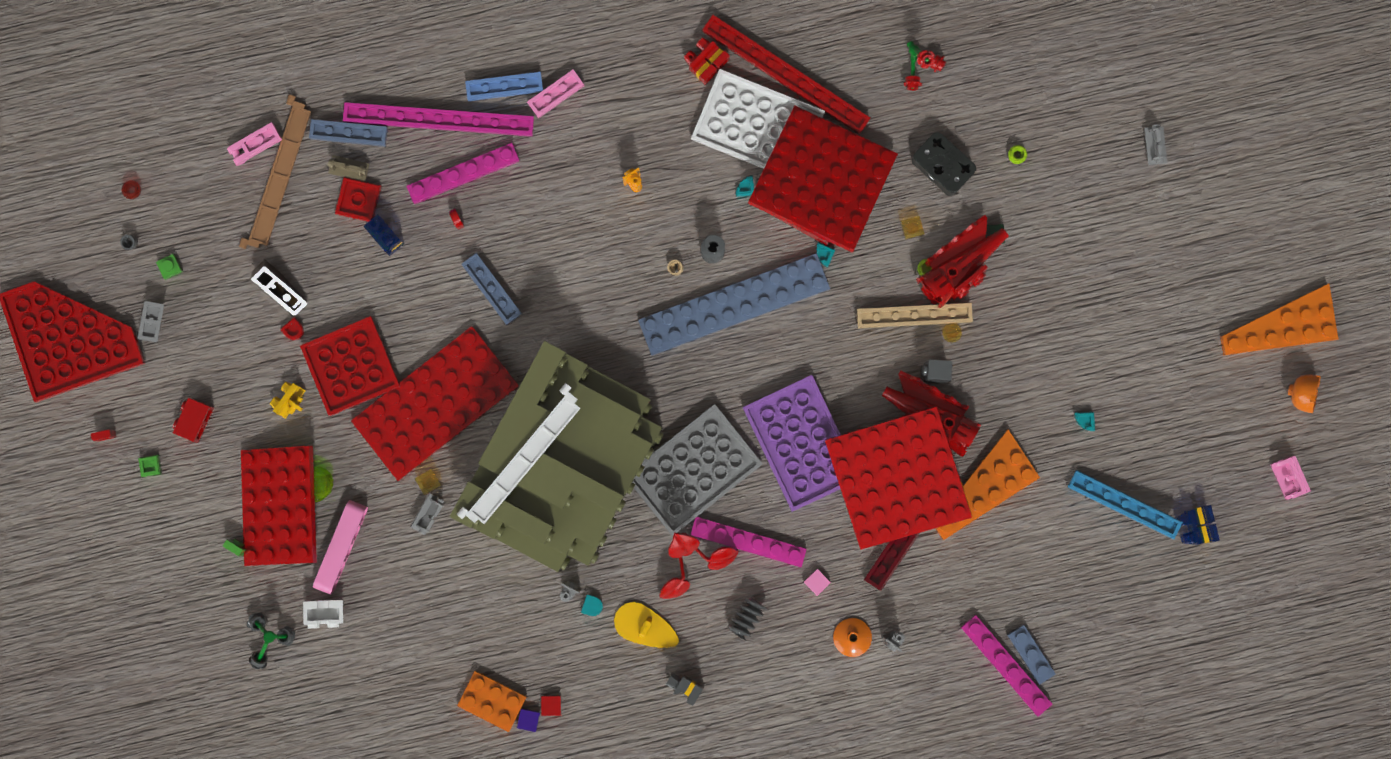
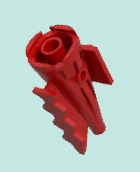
[916,215,1009,308]
[882,370,982,457]

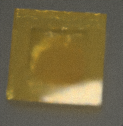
[900,216,924,240]
[415,469,442,495]

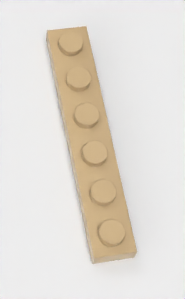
[856,303,973,329]

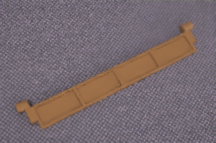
[239,95,311,249]

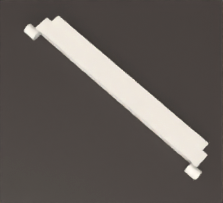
[457,383,581,524]

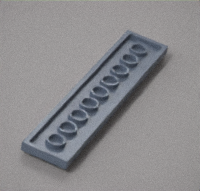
[638,253,830,356]

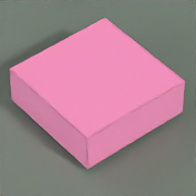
[804,569,831,596]

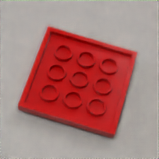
[300,316,400,416]

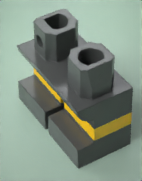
[666,673,704,706]

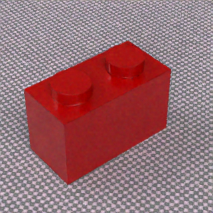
[173,398,214,443]

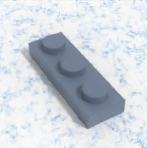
[1007,625,1056,685]

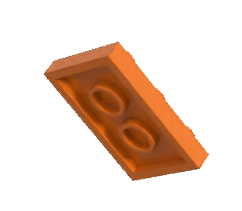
[457,670,527,732]

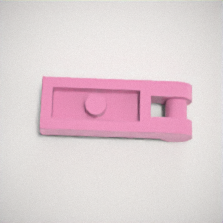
[227,122,283,166]

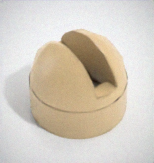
[667,260,684,276]

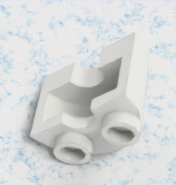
[303,600,343,629]

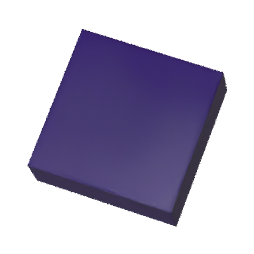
[517,708,540,732]

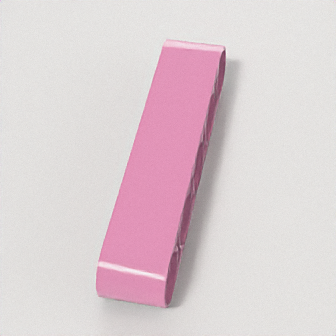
[313,500,368,595]

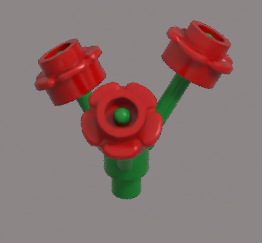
[904,41,946,91]

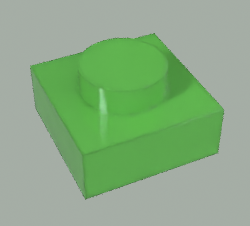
[156,254,183,280]
[223,538,246,556]

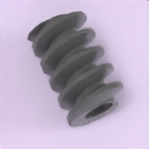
[701,235,725,264]
[728,598,768,641]

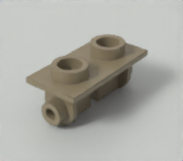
[328,155,370,182]

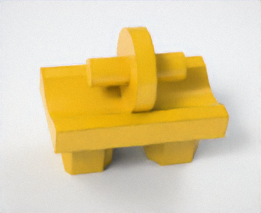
[270,381,306,419]

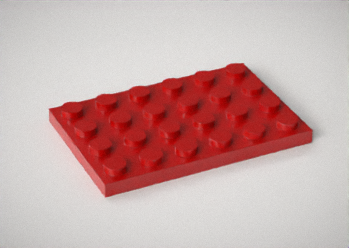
[241,446,317,566]

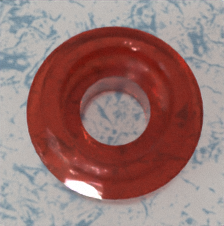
[121,180,141,199]

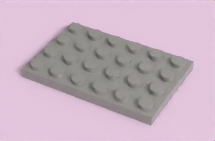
[632,404,762,536]

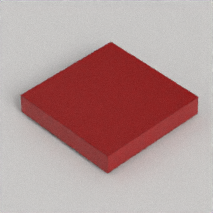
[335,177,382,223]

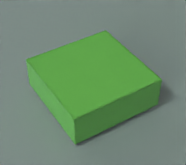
[138,455,162,477]

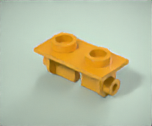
[622,167,642,192]

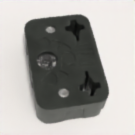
[912,132,976,196]

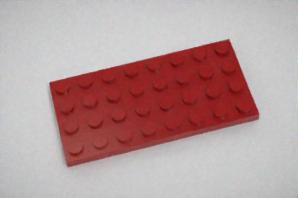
[351,326,519,481]

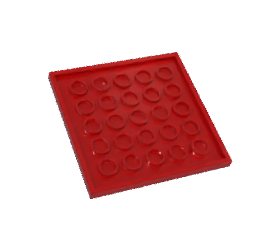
[748,105,898,253]
[825,406,972,550]

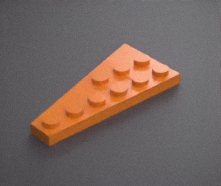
[1220,283,1339,356]
[935,429,1040,540]

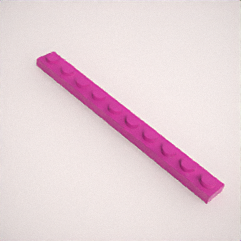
[343,102,534,137]

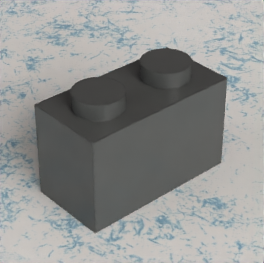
[920,359,952,383]

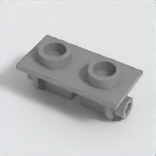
[1144,124,1167,165]
[410,493,444,535]
[560,580,581,602]
[882,630,905,652]

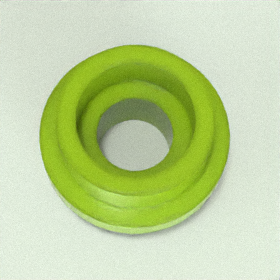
[1008,145,1027,164]

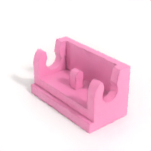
[1270,456,1311,500]

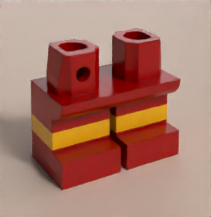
[684,37,730,85]

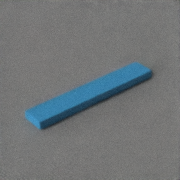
[1067,470,1183,540]

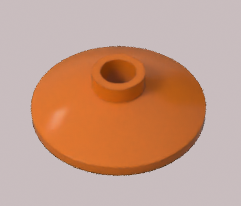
[833,618,872,657]

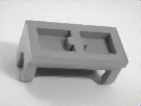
[138,301,164,343]

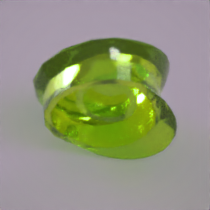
[314,467,333,502]

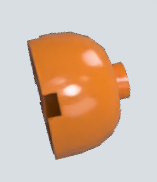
[1288,374,1321,413]

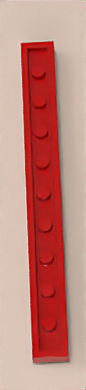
[702,15,870,135]

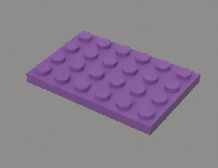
[743,375,840,512]

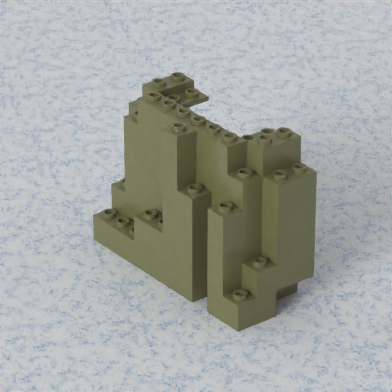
[449,341,664,572]

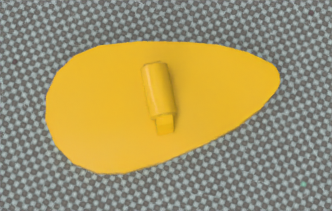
[614,602,679,648]

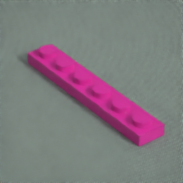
[407,143,520,204]
[690,517,807,568]
[960,615,1052,717]

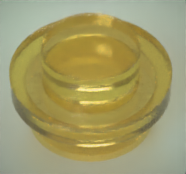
[942,323,962,343]

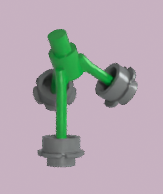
[247,613,295,670]

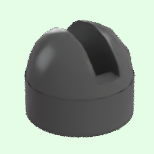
[120,235,138,250]

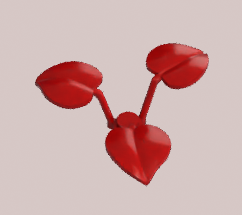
[659,532,739,599]

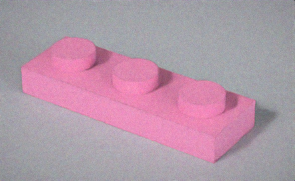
[527,70,584,119]

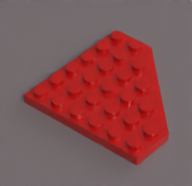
[0,282,146,403]

